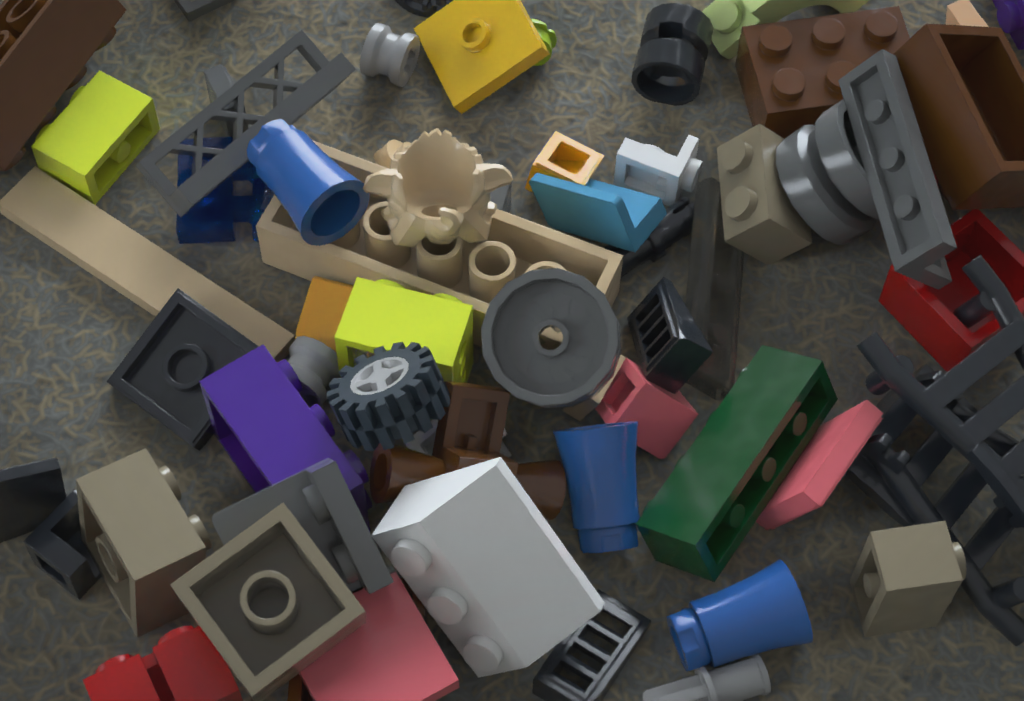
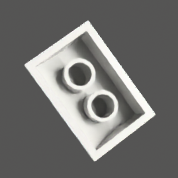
[371,457,605,678]

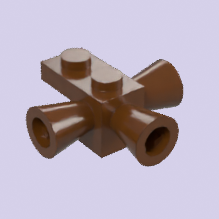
[370,381,566,520]

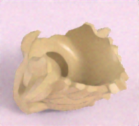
[363,128,513,247]

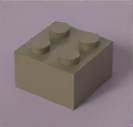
[76,448,211,638]
[170,502,366,701]

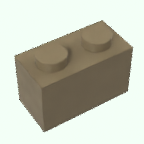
[717,123,812,265]
[849,521,967,637]

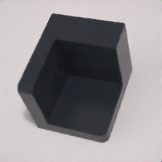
[23,489,102,600]

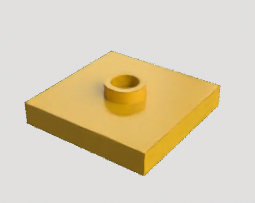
[414,0,550,114]

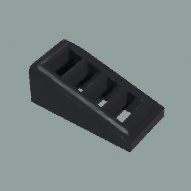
[627,277,713,394]
[532,589,651,701]

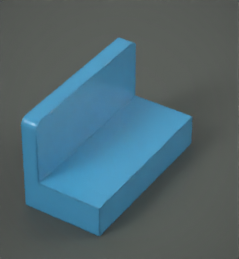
[529,173,667,252]

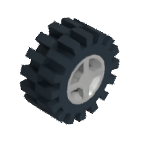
[327,342,451,451]

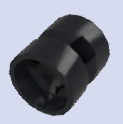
[631,3,713,106]

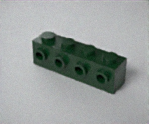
[636,345,838,582]

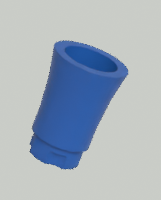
[246,119,370,246]
[553,421,640,553]
[666,559,813,671]

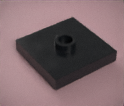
[107,288,259,451]

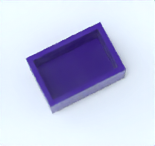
[199,344,373,532]

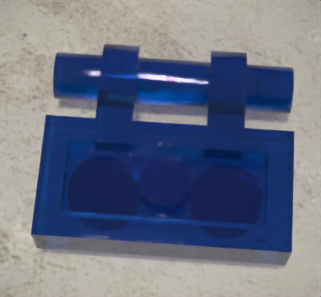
[176,137,274,244]

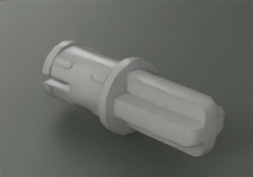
[641,655,771,701]

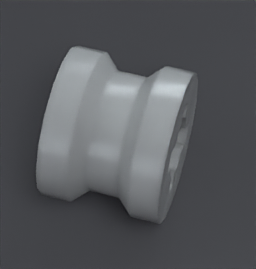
[360,23,420,87]
[287,336,340,407]

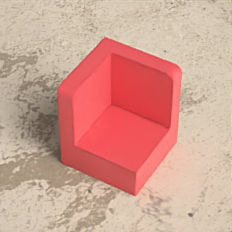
[595,358,699,459]

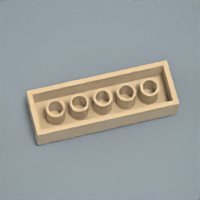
[256,141,623,350]

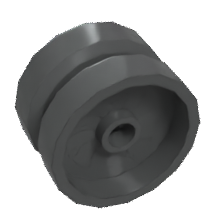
[776,99,879,245]
[481,268,622,409]

